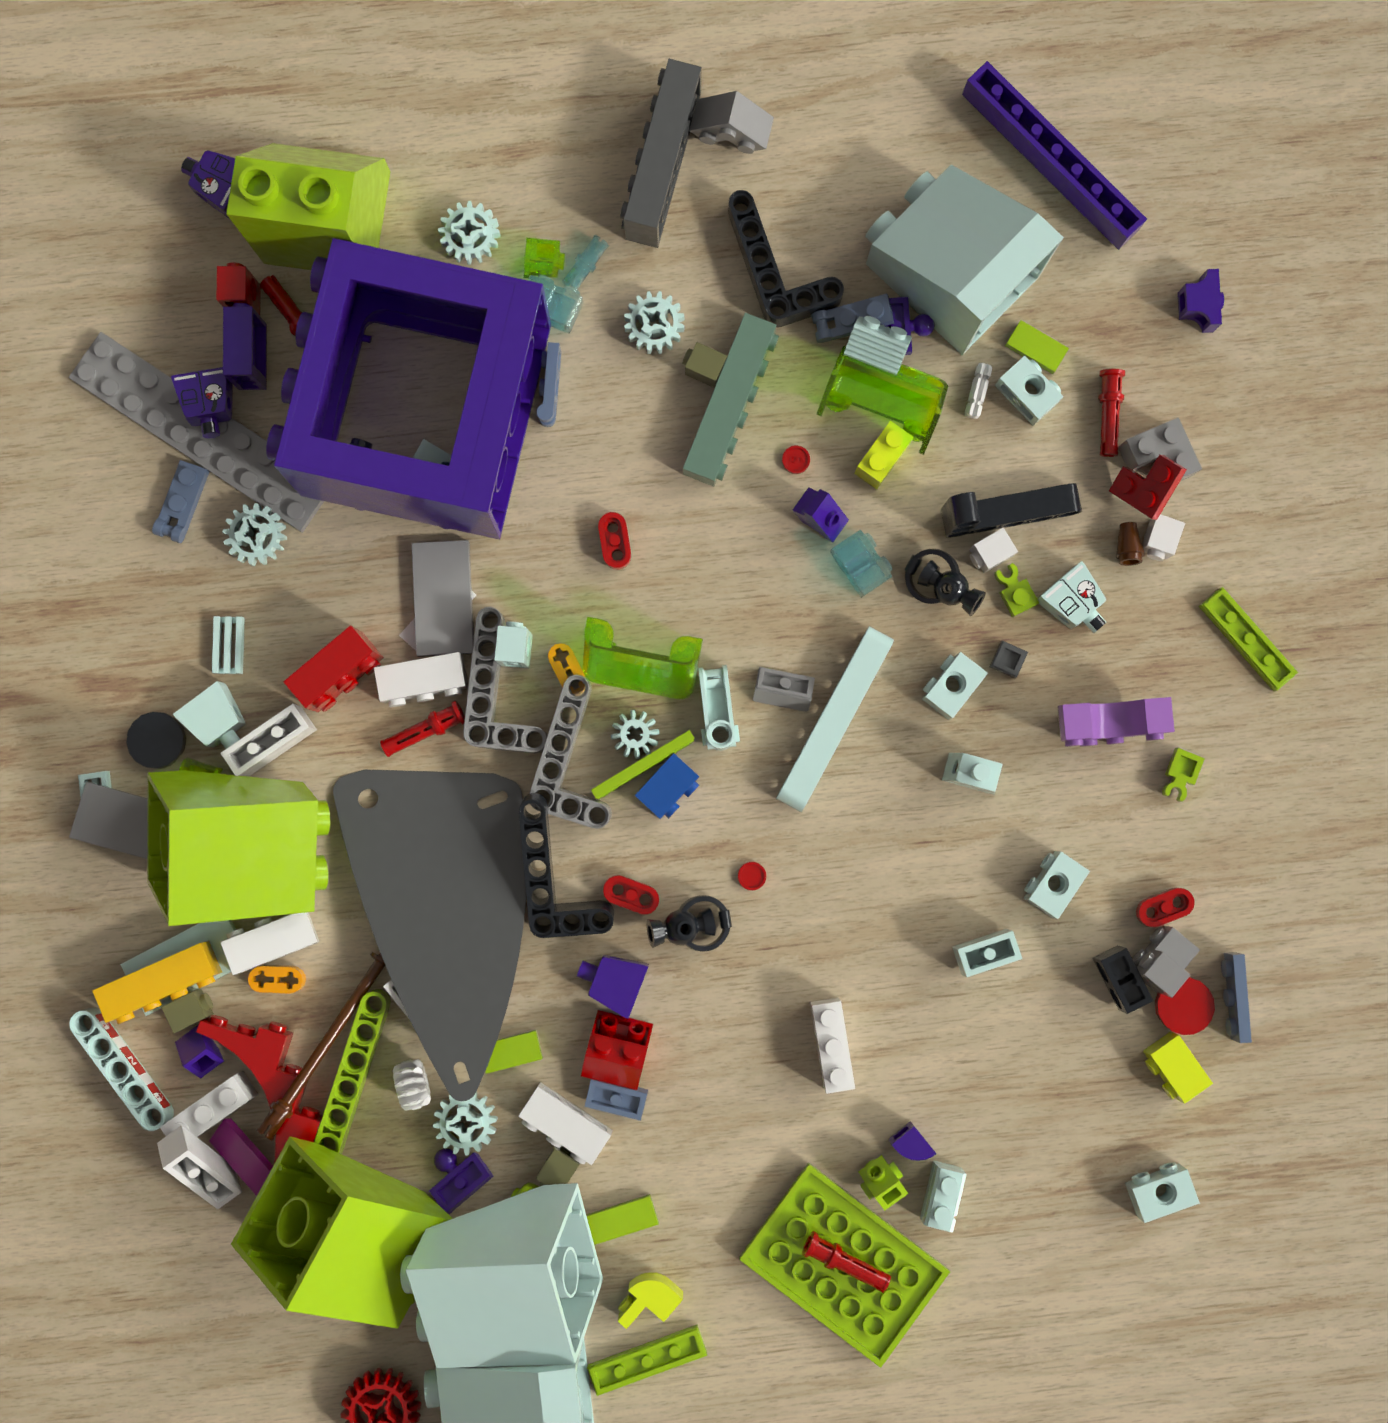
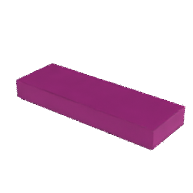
[209,1118,273,1196]

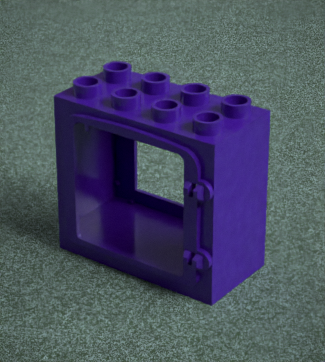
[266,238,551,540]

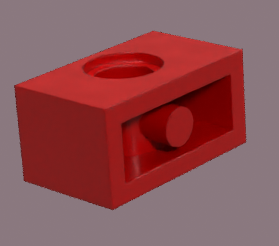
[216,262,261,315]

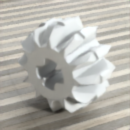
[393,1059,431,1111]

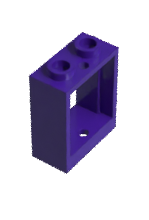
[223,303,267,390]

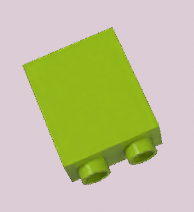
[226,143,391,270]
[147,770,330,926]
[231,1137,453,1329]

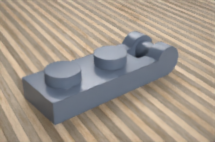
[811,293,894,343]
[537,342,562,427]
[152,460,210,543]

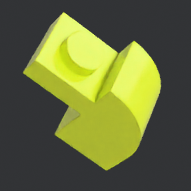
[618,1272,683,1329]

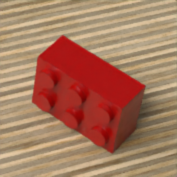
[283,625,384,713]

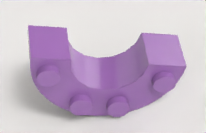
[1058,697,1175,747]

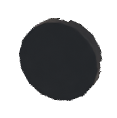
[126,712,186,769]

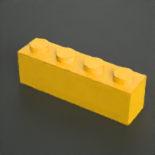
[92,941,223,1024]

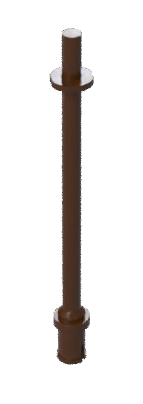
[256,952,386,1141]

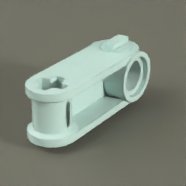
[698,665,740,751]

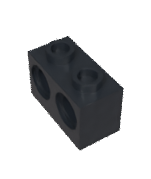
[1092,945,1153,1014]

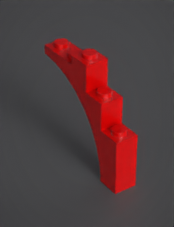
[196,1015,323,1166]

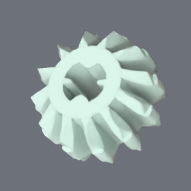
[611,710,660,759]

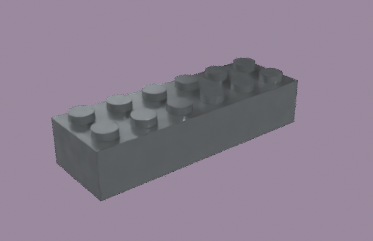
[620,58,702,248]

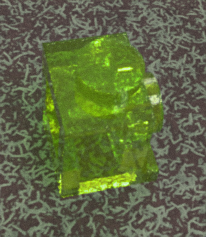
[523,238,565,279]

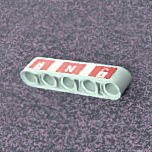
[69,1008,174,1131]

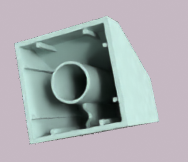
[865,165,1064,355]
[400,1183,603,1368]
[424,1339,594,1423]

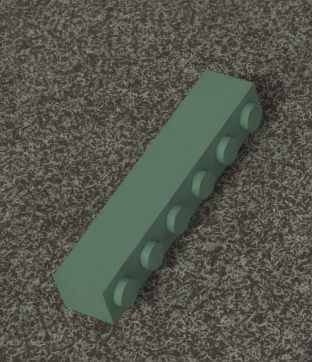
[683,313,779,487]

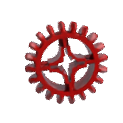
[340,1367,421,1423]

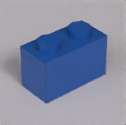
[635,753,699,819]

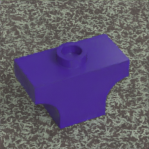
[1178,269,1224,333]
[793,487,849,542]

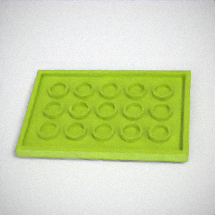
[739,1162,950,1368]

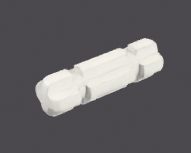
[965,363,992,419]

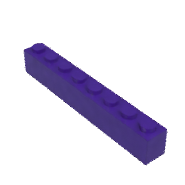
[962,61,1147,250]

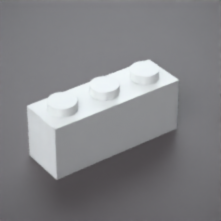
[374,652,468,707]
[221,704,317,776]
[221,912,319,975]
[810,998,855,1094]
[160,1071,259,1138]
[519,1082,613,1165]
[157,1125,242,1210]

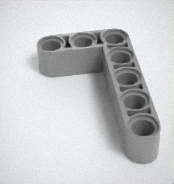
[463,607,548,754]
[529,675,612,829]

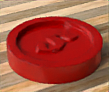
[782,445,810,474]
[738,862,766,891]

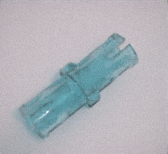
[562,235,609,292]

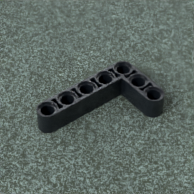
[728,190,844,328]
[941,483,1082,538]
[519,793,614,938]

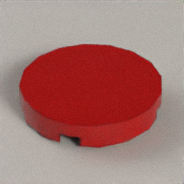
[1155,977,1215,1035]

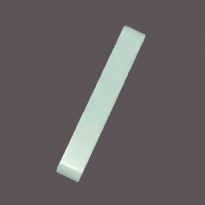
[776,626,894,812]

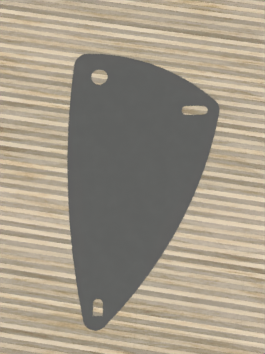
[333,769,526,1101]

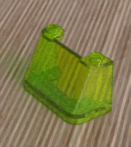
[583,617,703,699]

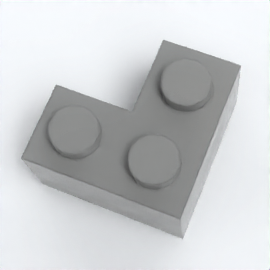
[689,91,774,154]
[1118,417,1202,481]
[1133,926,1200,998]

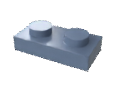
[584,1079,648,1121]

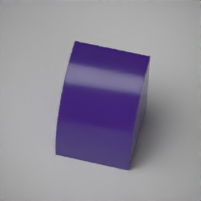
[175,1025,224,1079]
[888,1121,936,1161]

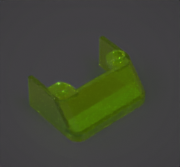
[816,345,948,455]

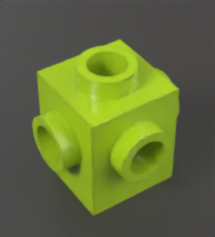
[858,1155,908,1211]

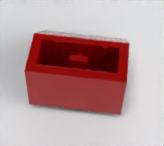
[581,1010,653,1090]

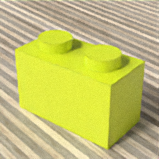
[854,421,913,490]
[1143,1031,1213,1104]

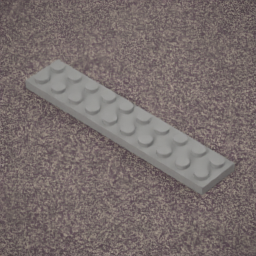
[69,332,324,533]

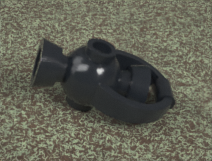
[904,549,986,616]
[646,895,732,952]

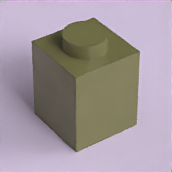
[682,342,727,388]
[161,989,214,1033]
[536,1146,580,1186]

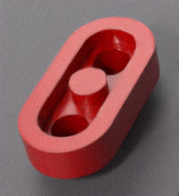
[598,512,632,570]
[603,875,659,915]
[1136,888,1195,927]

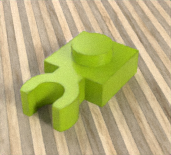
[995,563,1039,617]
[1162,748,1205,802]

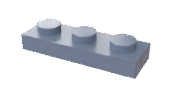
[1221,952,1252,1043]

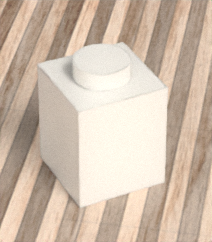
[1142,514,1185,561]
[969,527,1018,573]

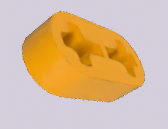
[548,643,586,695]
[248,965,306,994]

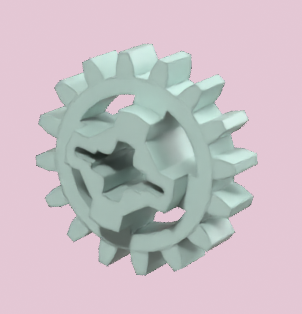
[438,201,501,265]
[624,291,685,354]
[222,503,287,566]
[433,1092,498,1155]

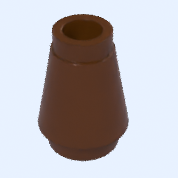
[1116,522,1145,566]

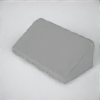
[753,667,815,712]

